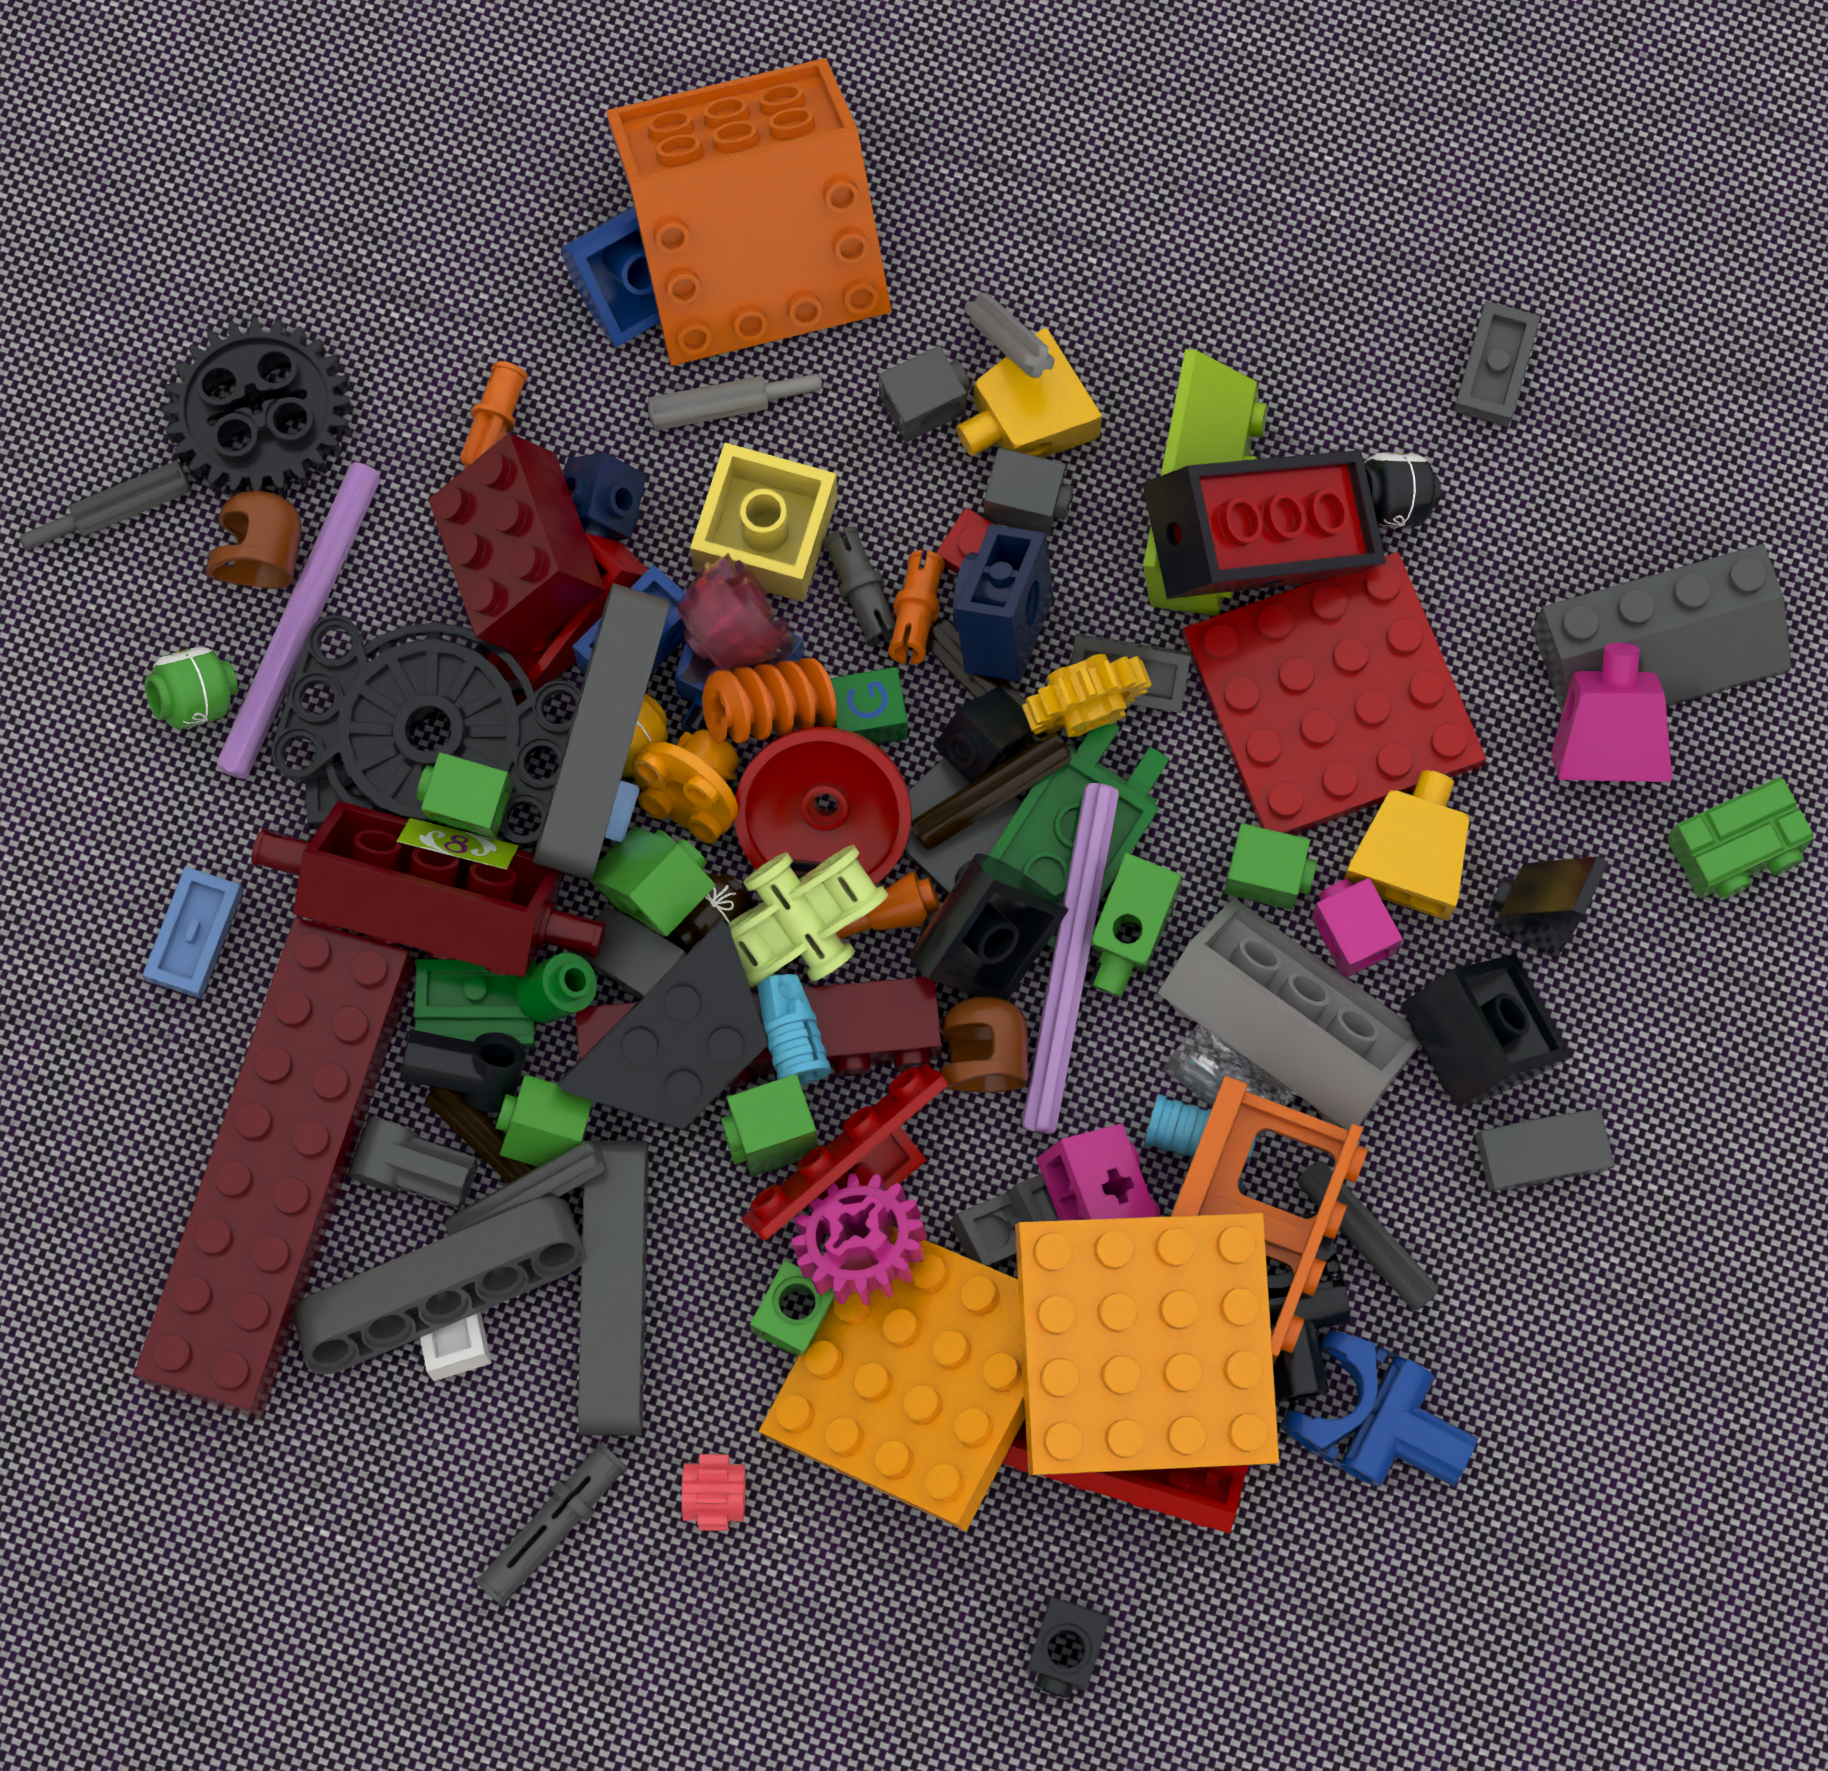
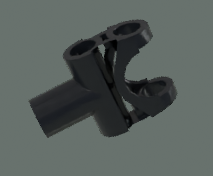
[1267,1212,1350,1403]

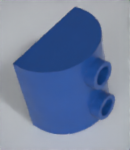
[561,206,660,347]

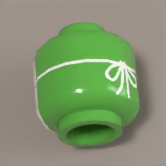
[145,646,238,730]

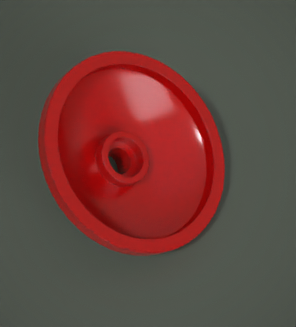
[734,726,912,885]

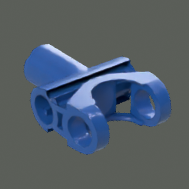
[1280,1331,1479,1487]

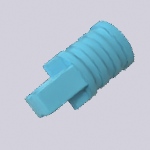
[757,974,832,1086]
[1143,1094,1257,1163]

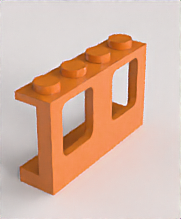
[1171,1076,1368,1365]

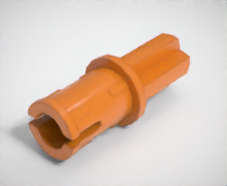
[460,361,528,468]

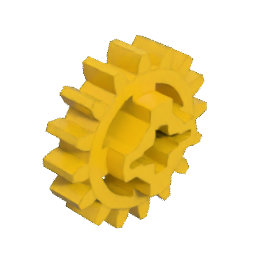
[1022,654,1152,737]

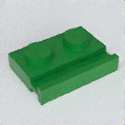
[414,959,537,1049]

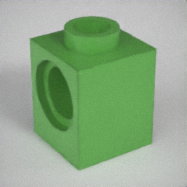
[417,752,514,839]
[750,1260,836,1357]

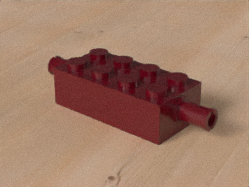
[251,801,607,977]

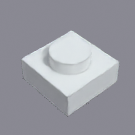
[420,1312,491,1381]

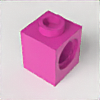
[1311,878,1403,978]

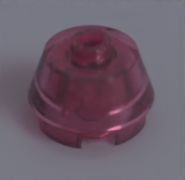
[677,553,792,672]

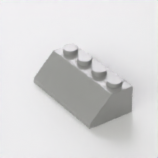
[1158,898,1421,1130]

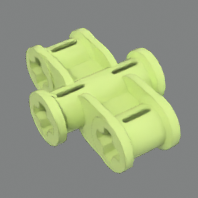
[729,844,888,987]

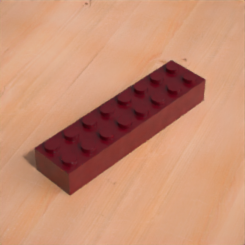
[134,917,416,1420]

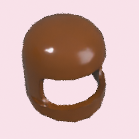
[206,491,302,589]
[939,997,1028,1093]

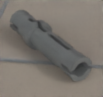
[474,1442,629,1607]

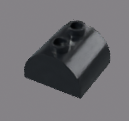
[909,853,1069,1001]

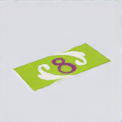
[397,818,519,870]

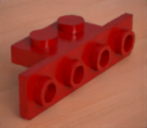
[741,1064,948,1240]

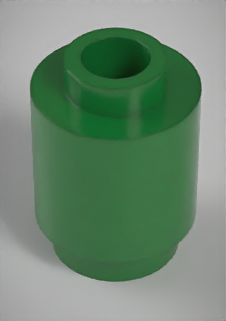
[516,953,597,1023]

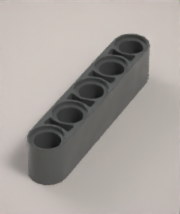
[533,583,670,880]
[578,1140,649,1436]
[292,1196,585,1374]

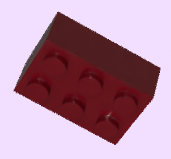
[428,432,605,655]

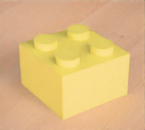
[690,443,838,602]

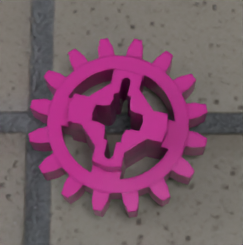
[791,1173,927,1305]

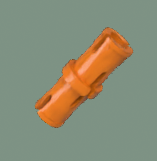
[888,550,945,665]

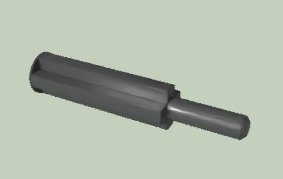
[19,460,191,550]

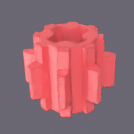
[682,1454,746,1531]

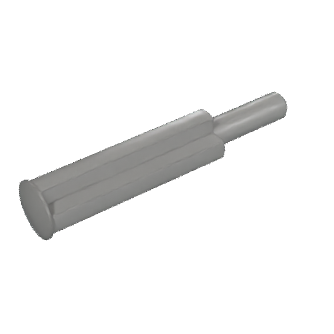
[648,374,822,431]

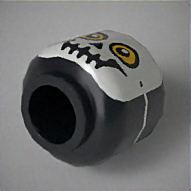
[1364,452,1441,529]

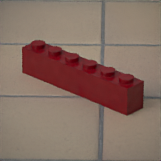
[576,977,941,1087]

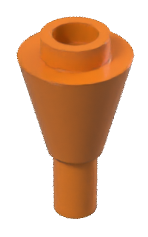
[836,870,940,939]

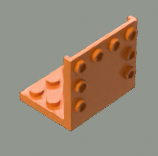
[606,58,892,366]

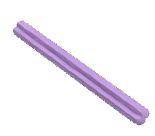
[217,462,380,779]
[1022,783,1119,1134]

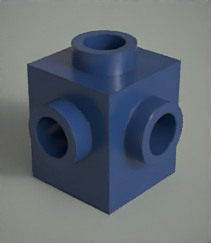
[564,452,647,541]

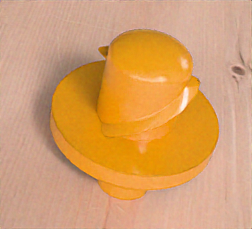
[632,730,739,844]

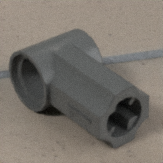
[347,1117,478,1209]

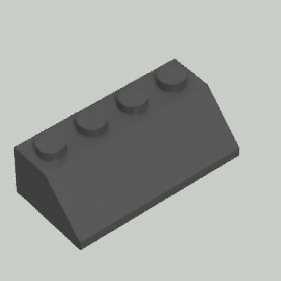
[1532,544,1791,712]

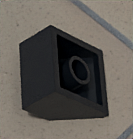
[1401,954,1572,1109]

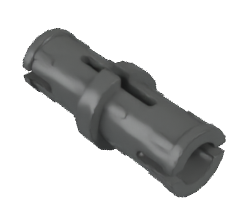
[822,526,896,646]

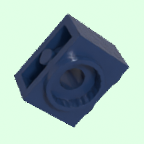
[953,524,1054,682]

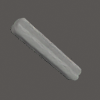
[964,293,1055,378]

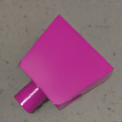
[1551,643,1672,782]

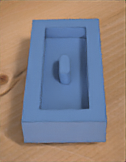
[142,866,244,999]

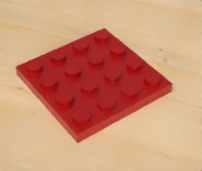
[1181,552,1487,835]

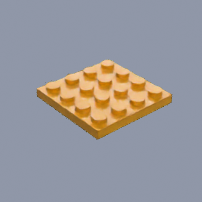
[1015,1213,1279,1476]
[758,1226,1025,1532]

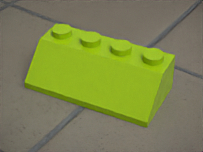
[1143,349,1268,616]

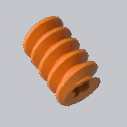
[702,658,836,745]

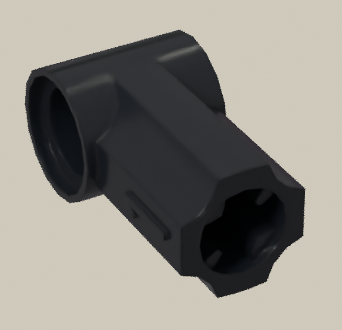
[399,1029,526,1113]

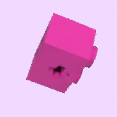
[1036,1123,1161,1221]

